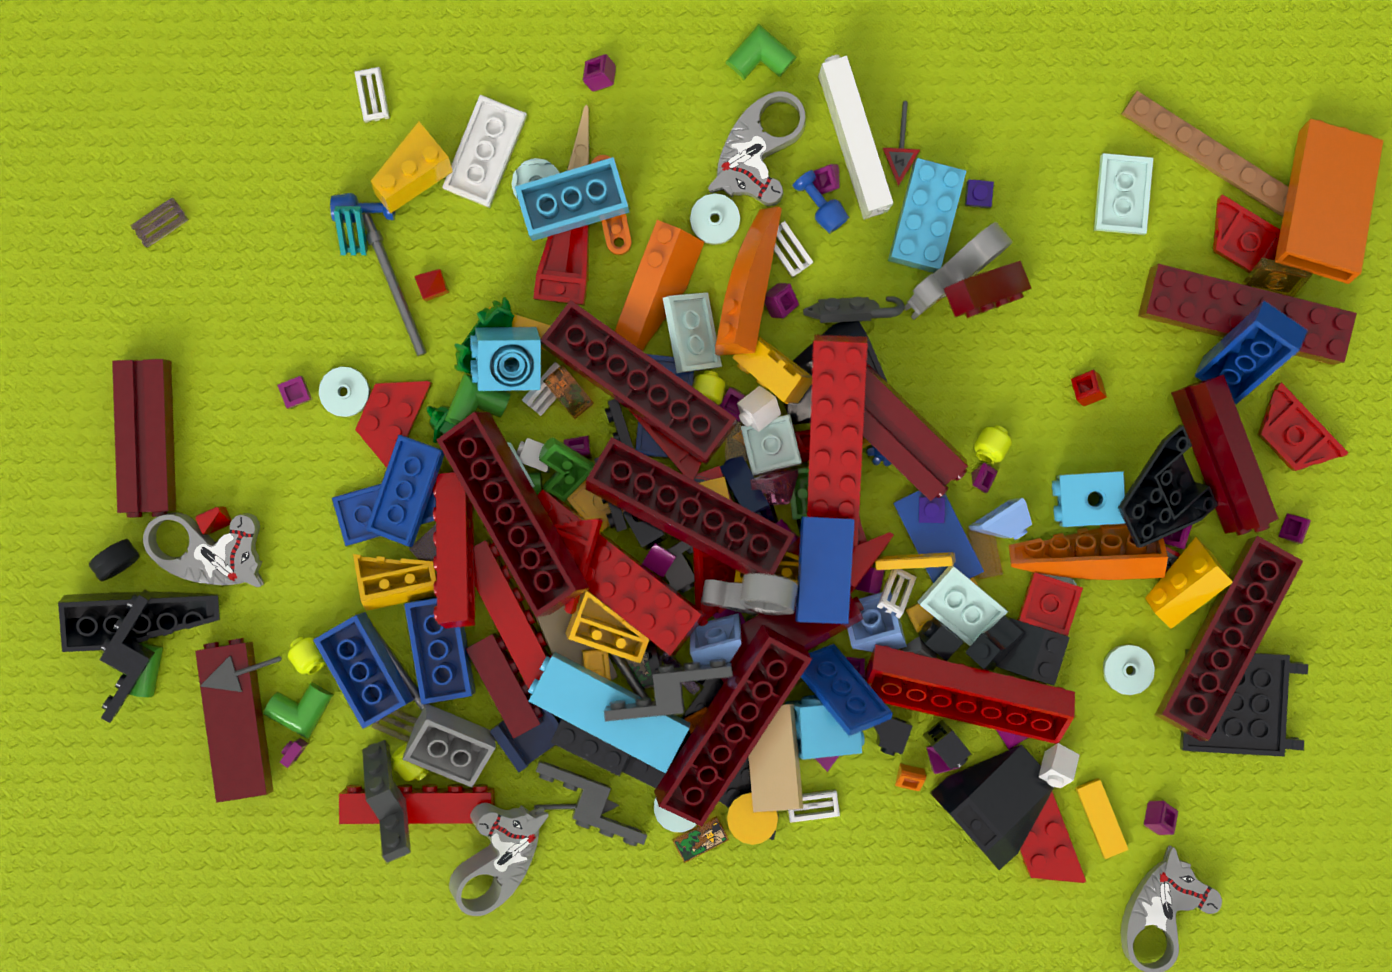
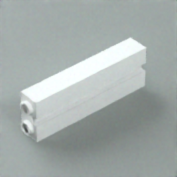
[818,55,893,220]

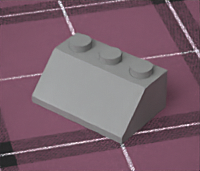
[403,704,496,787]

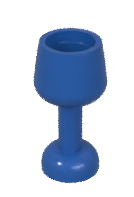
[792,170,849,234]
[330,193,395,223]

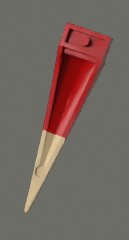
[533,105,589,306]

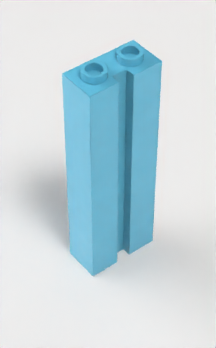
[528,652,690,773]

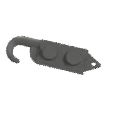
[803,296,905,323]

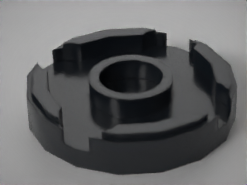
[646,641,662,677]

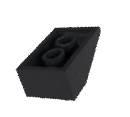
[997,617,1070,686]

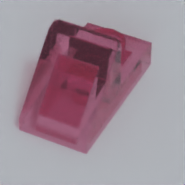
[751,469,799,505]

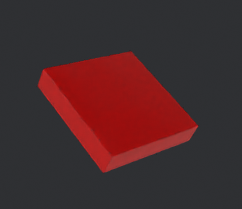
[1017,572,1083,636]

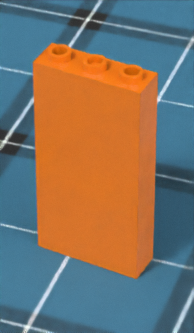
[1275,119,1383,284]

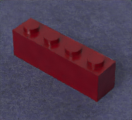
[943,260,1032,318]
[466,633,544,739]

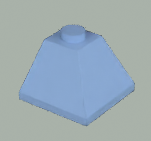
[968,498,1032,540]
[847,590,907,652]
[690,613,742,665]

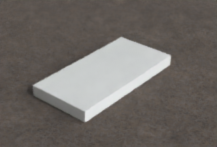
[442,95,527,208]

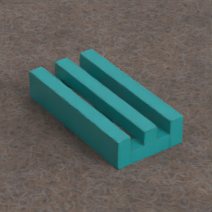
[334,206,368,255]

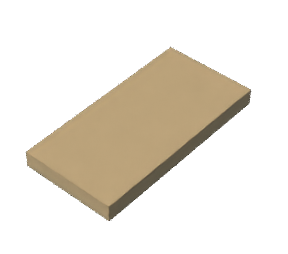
[748,704,804,812]

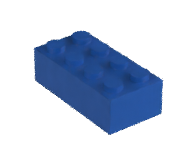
[1195,301,1308,404]
[404,597,476,705]
[313,612,414,729]

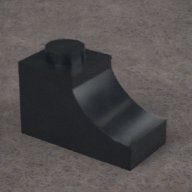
[966,615,1025,671]
[874,716,913,756]
[923,720,971,770]

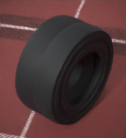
[89,539,140,581]

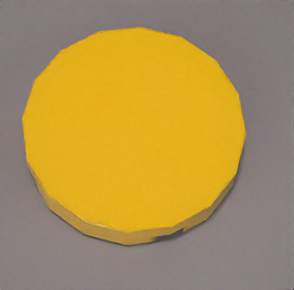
[727,793,778,845]

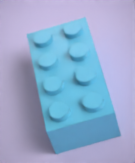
[515,157,630,241]
[888,158,966,273]

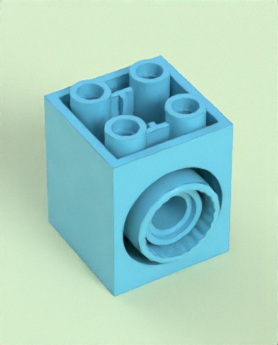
[470,327,541,391]
[1052,472,1125,527]
[785,695,865,759]

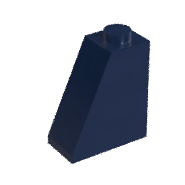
[720,455,775,523]

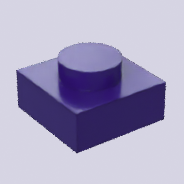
[965,179,994,208]
[919,497,945,523]

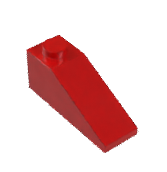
[850,532,894,595]

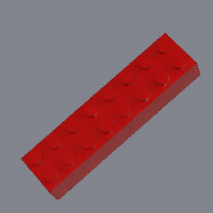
[807,335,868,546]
[537,489,706,656]
[865,645,1075,744]

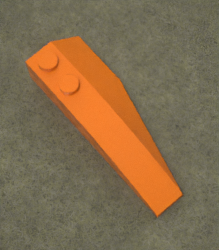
[715,206,782,356]
[615,220,705,351]
[1009,524,1168,580]

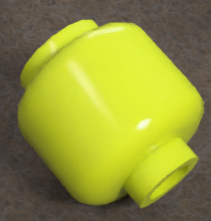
[692,371,725,406]
[974,425,1012,464]
[288,637,325,675]
[392,743,428,782]

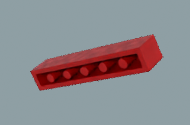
[433,472,475,628]
[474,539,552,689]
[339,784,495,824]

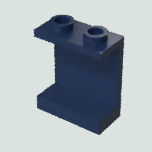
[490,708,561,772]

